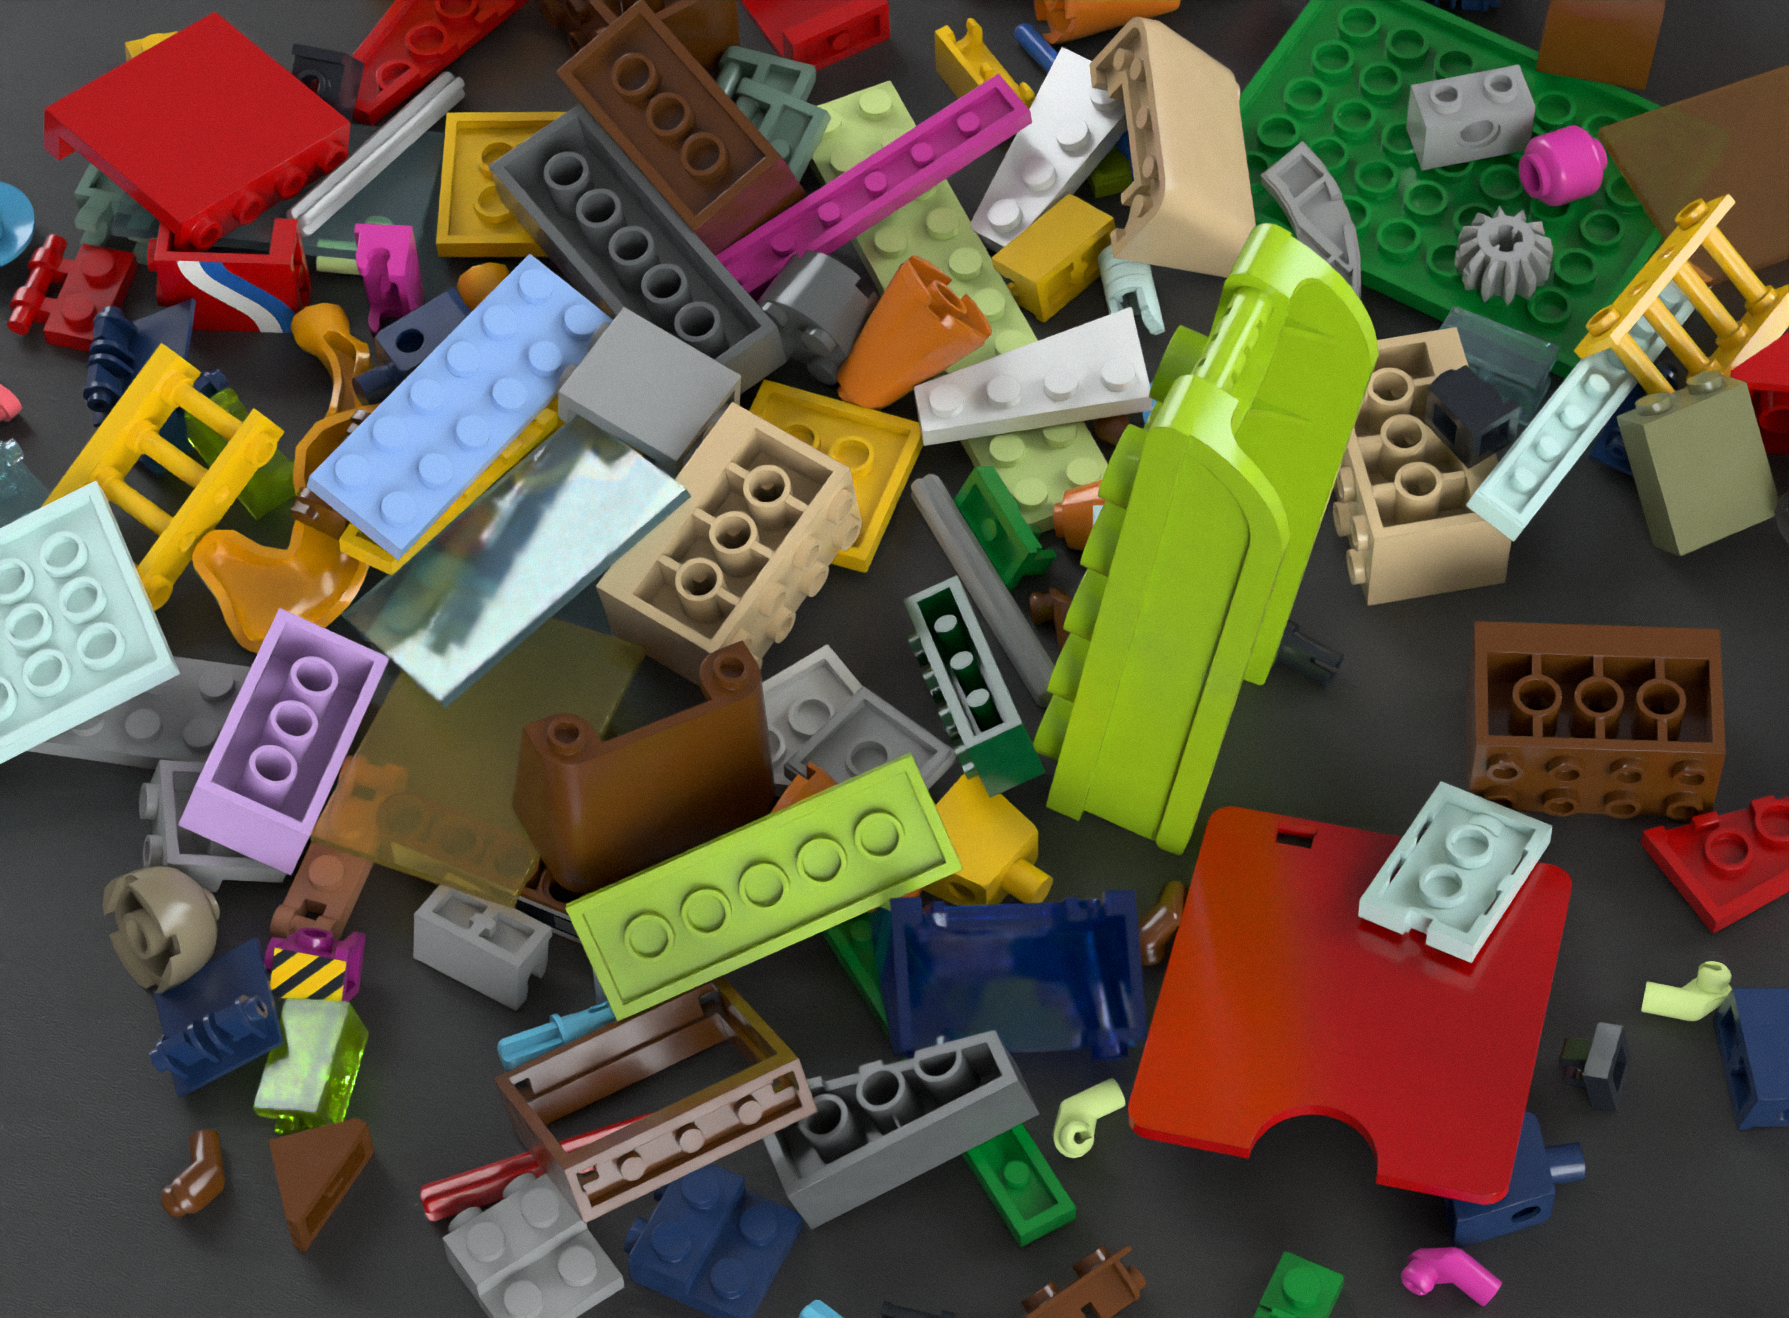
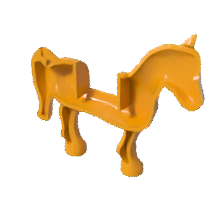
[192,262,644,654]

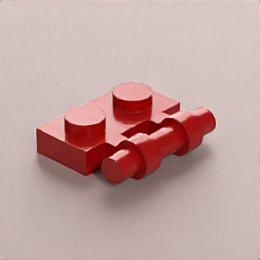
[7,234,138,352]

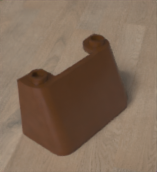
[511,640,775,893]

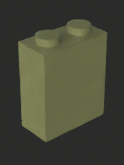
[1616,371,1782,556]

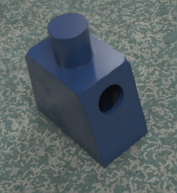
[352,288,471,406]
[1440,1112,1585,1248]

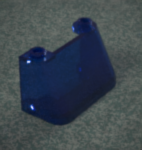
[869,890,1147,1061]

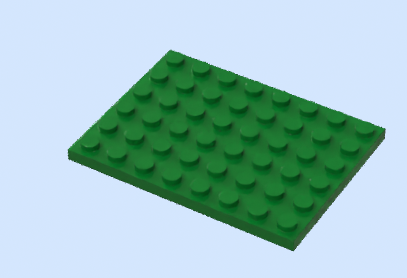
[1239,0,1730,378]

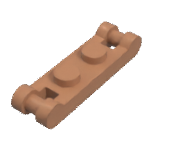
[269,755,408,940]

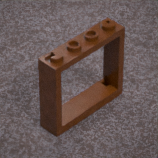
[493,976,818,1224]

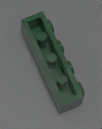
[903,575,1045,798]

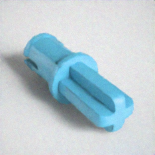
[497,1000,616,1072]

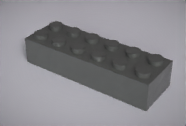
[488,103,787,395]

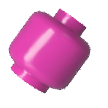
[1518,125,1607,207]

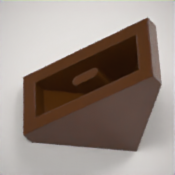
[268,1118,375,1252]

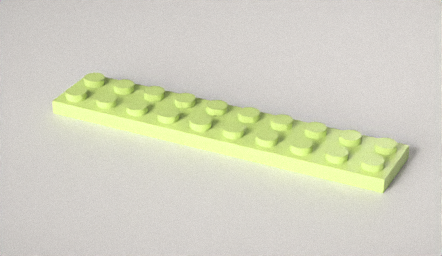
[809,80,1108,533]

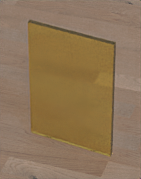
[310,585,646,909]

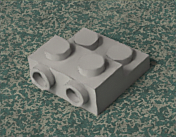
[139,760,286,892]
[442,1173,624,1318]

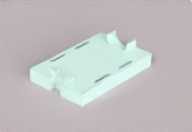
[1358,781,1552,963]

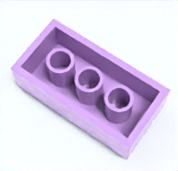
[178,608,389,875]

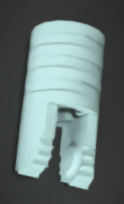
[1097,245,1165,335]

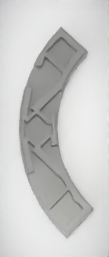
[1261,141,1361,299]

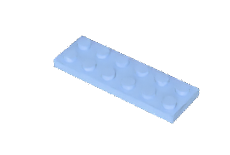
[306,254,613,560]

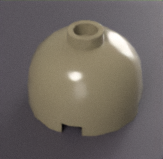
[102,866,220,993]

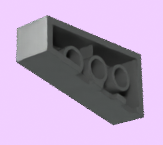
[763,1030,1040,1229]

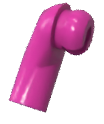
[1401,1247,1502,1307]

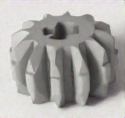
[1454,206,1553,306]

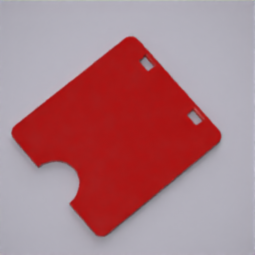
[1128,806,1572,1205]

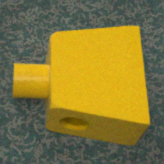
[923,773,1053,916]

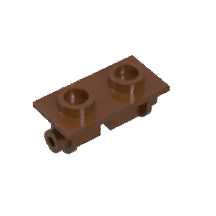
[1019,1245,1146,1318]

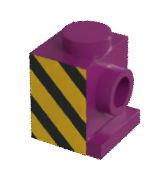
[265,928,366,1009]

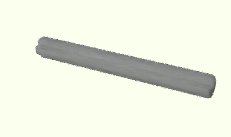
[286,72,465,238]
[911,474,1055,708]

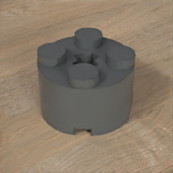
[756,250,880,386]

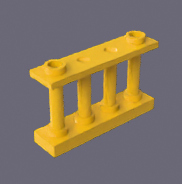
[1574,193,1789,395]
[40,343,285,611]

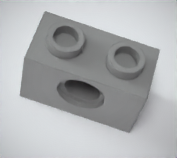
[1406,64,1535,170]

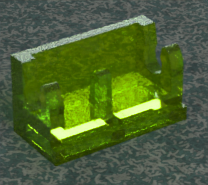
[184,388,296,520]
[253,998,369,1135]

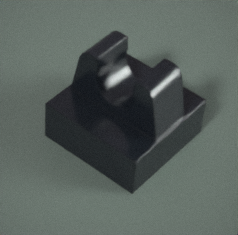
[1559,1022,1632,1112]

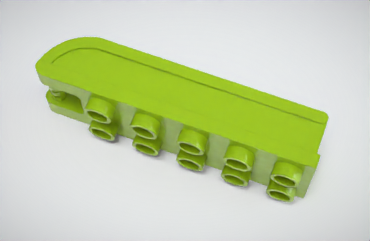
[1033,223,1379,855]

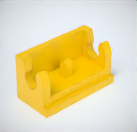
[934,18,1035,109]
[992,193,1116,323]

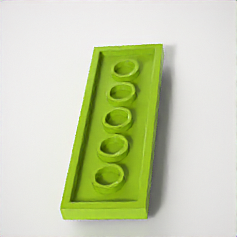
[565,752,963,1022]

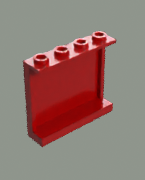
[44,11,351,252]

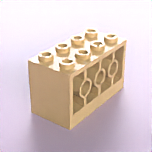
[1333,327,1511,606]
[596,402,862,686]

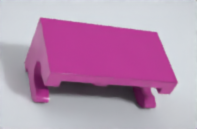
[354,224,425,338]

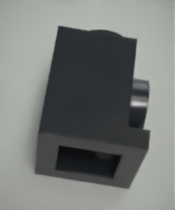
[291,43,365,126]
[1424,365,1520,469]

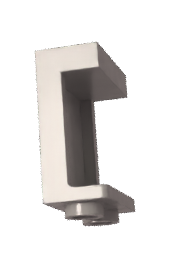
[555,307,741,486]

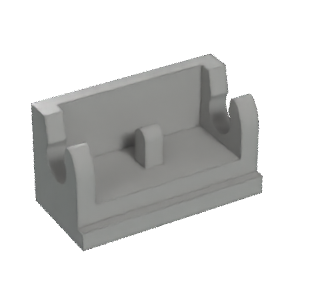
[413,875,552,1011]

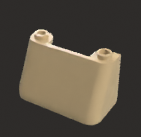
[1089,17,1256,278]

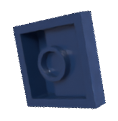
[623,1163,804,1318]

